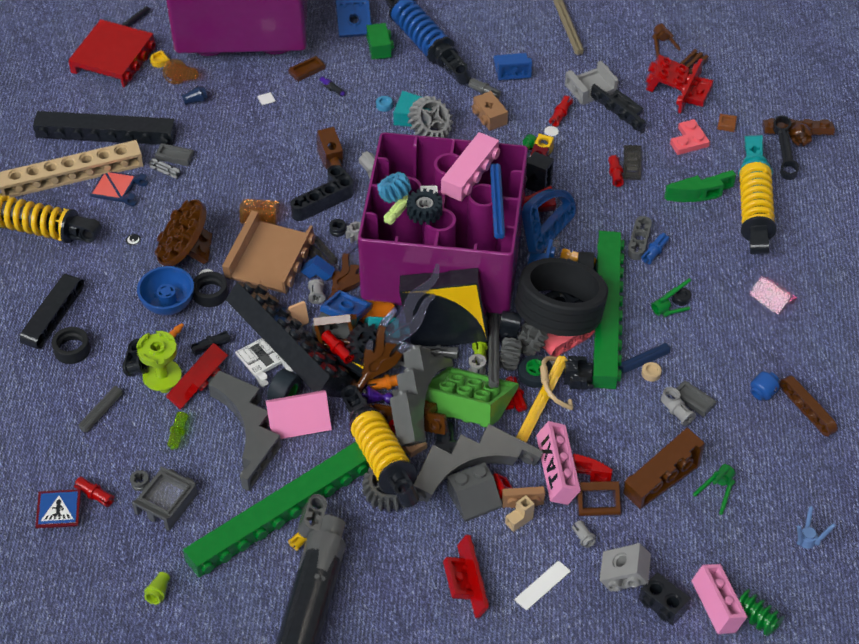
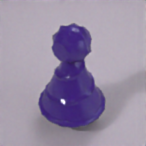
[362,386,393,404]

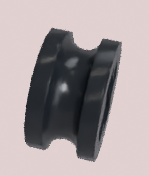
[329,219,346,237]

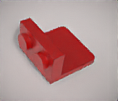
[645,54,689,92]

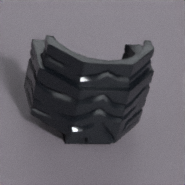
[564,355,594,390]

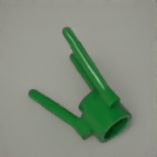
[651,278,691,317]
[693,464,735,515]

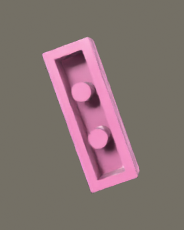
[692,564,747,634]

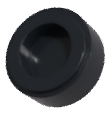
[672,288,691,306]

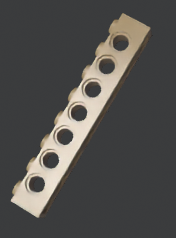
[0,140,143,197]

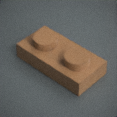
[502,486,545,508]

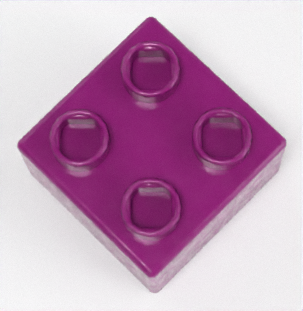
[166,0,307,56]
[358,132,528,314]

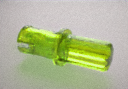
[167,412,188,450]

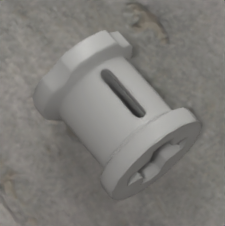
[308,279,325,304]
[469,354,486,375]

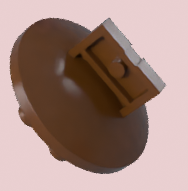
[155,199,212,266]

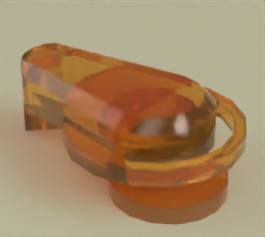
[163,59,199,84]

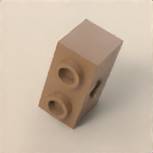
[472,91,508,131]

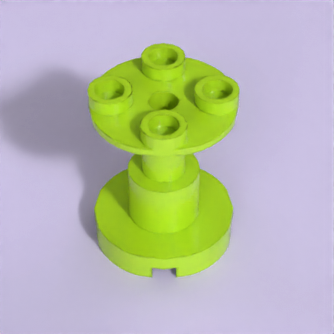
[137,331,182,393]

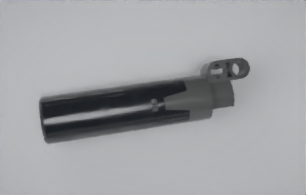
[275,494,346,644]

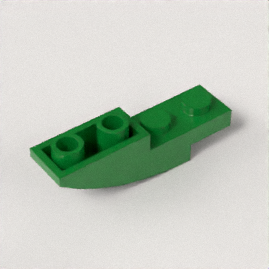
[664,170,736,202]

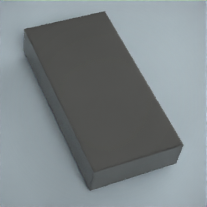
[155,143,195,166]
[673,380,717,417]

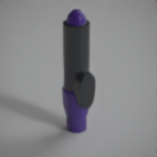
[319,76,345,96]

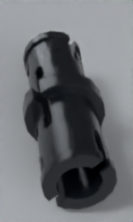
[190,330,231,356]

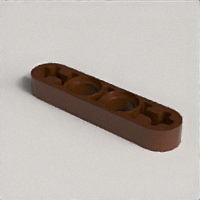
[780,375,838,437]

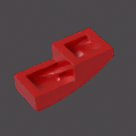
[573,454,612,482]

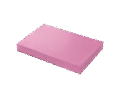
[266,390,332,439]

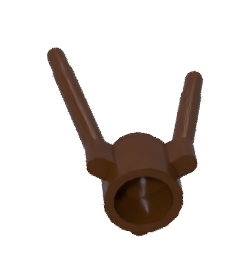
[652,23,681,57]

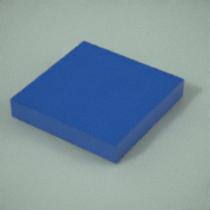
[320,290,372,322]

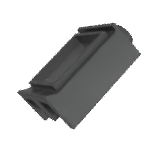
[132,466,198,531]

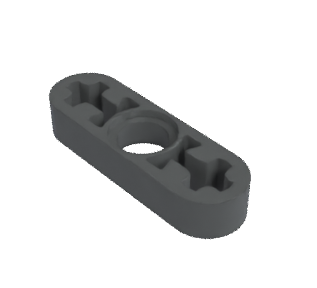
[628,216,652,260]

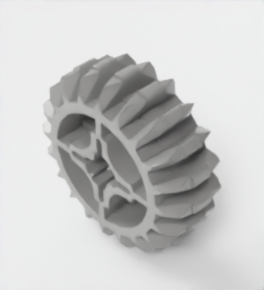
[407,95,453,138]

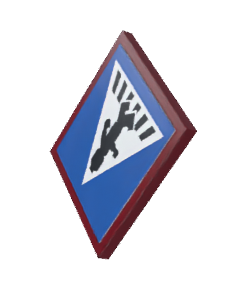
[35,489,81,528]

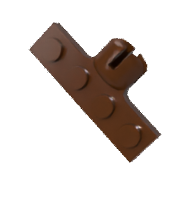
[762,118,835,146]

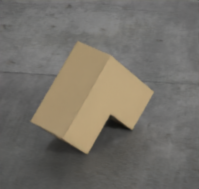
[505,496,535,532]

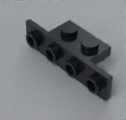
[590,84,646,133]

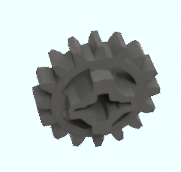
[517,321,549,356]

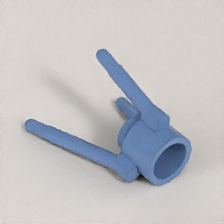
[797,506,836,549]

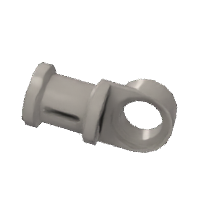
[661,387,696,426]

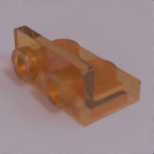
[240,199,279,225]

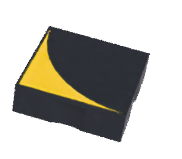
[399,268,489,346]

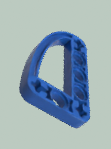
[522,189,576,254]

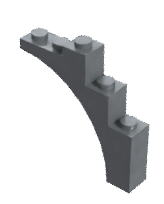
[390,345,453,446]

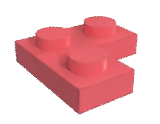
[670,119,710,155]

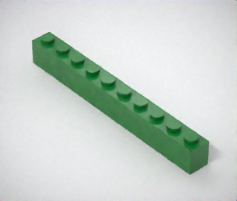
[592,231,624,389]
[183,442,370,578]

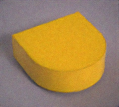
[150,50,170,68]

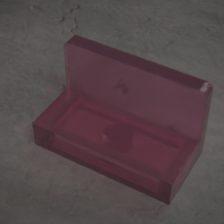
[749,275,797,315]

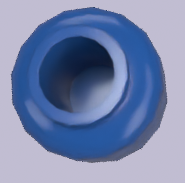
[750,371,780,401]

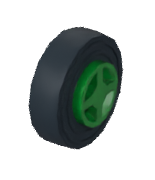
[518,355,552,388]

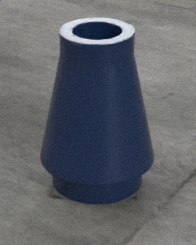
[182,85,208,105]

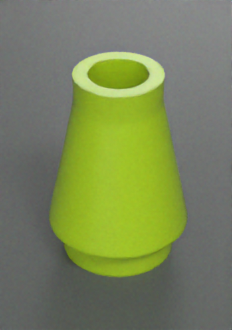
[144,572,170,605]

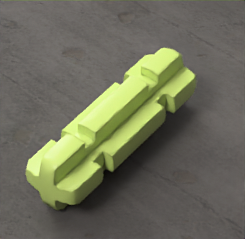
[384,196,408,225]

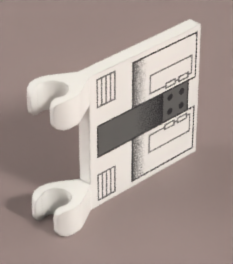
[235,338,293,387]

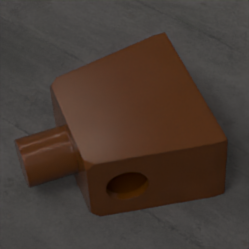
[317,126,343,169]

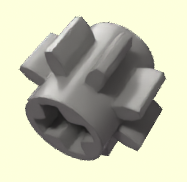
[345,221,361,244]

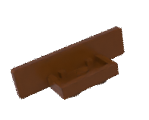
[373,400,447,435]

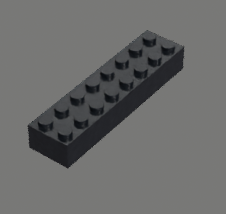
[226,282,354,398]

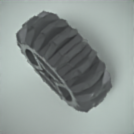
[362,467,405,513]

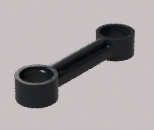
[773,115,799,180]

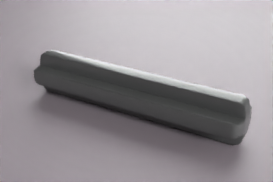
[78,386,122,433]

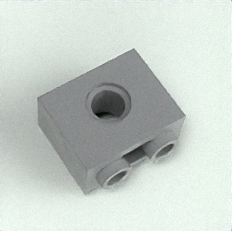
[599,543,651,592]

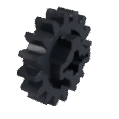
[346,323,389,365]

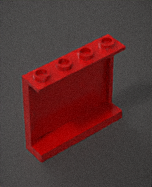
[68,19,156,88]

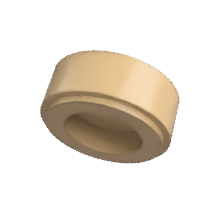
[641,362,662,382]

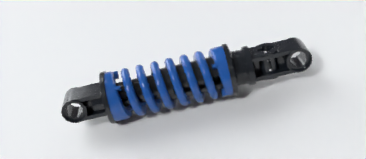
[386,0,471,85]

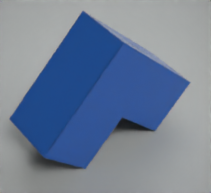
[301,255,335,281]

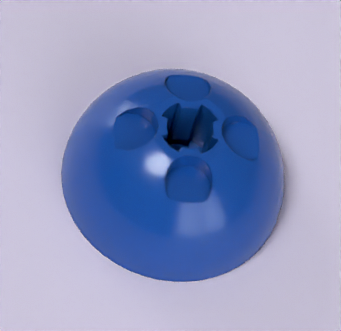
[137,266,194,316]

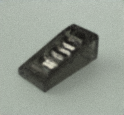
[623,145,641,180]

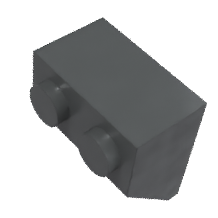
[447,462,502,522]

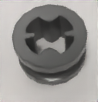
[130,470,150,491]

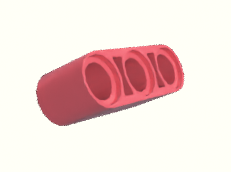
[542,329,595,357]

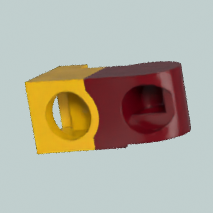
[530,134,554,157]

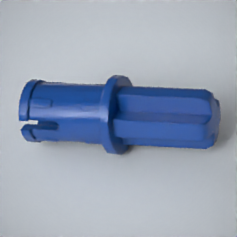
[641,233,669,264]

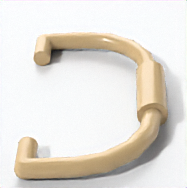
[540,355,573,410]

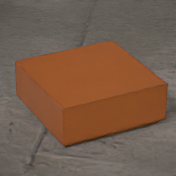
[717,114,737,132]

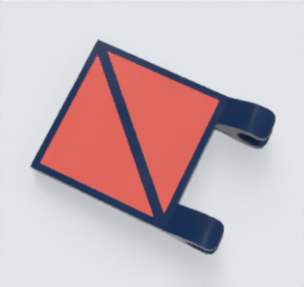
[90,172,148,206]

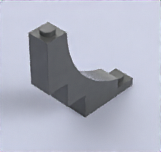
[208,371,281,491]
[414,424,544,503]

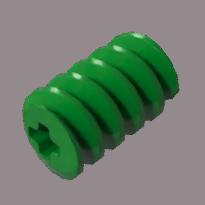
[739,589,785,636]

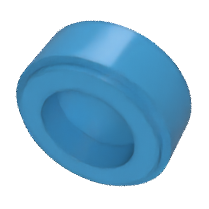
[376,96,393,112]

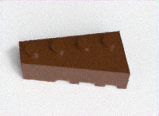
[623,427,705,509]

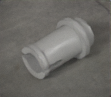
[572,520,596,548]

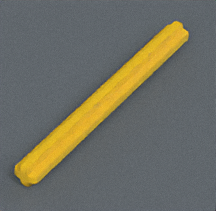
[516,355,568,443]

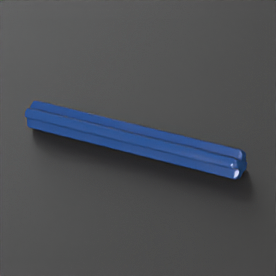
[490,163,505,239]

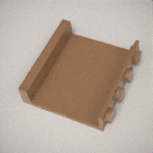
[222,210,316,294]

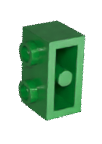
[366,23,394,59]

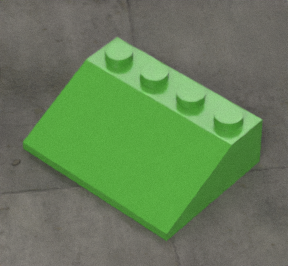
[425,367,519,427]

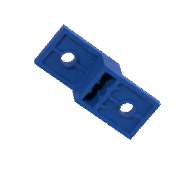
[335,0,371,38]

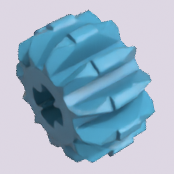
[377,172,411,203]

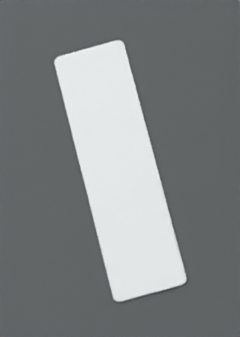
[515,561,570,610]

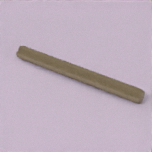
[553,0,584,55]

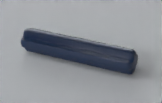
[618,343,671,374]

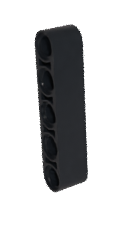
[19,274,84,349]

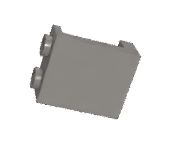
[565,60,619,105]

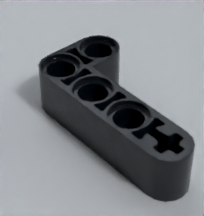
[291,165,353,221]

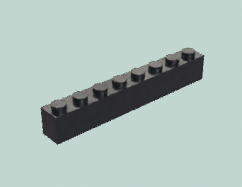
[33,111,176,146]

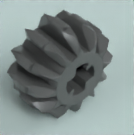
[499,337,522,371]

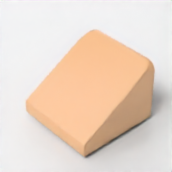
[288,301,309,326]

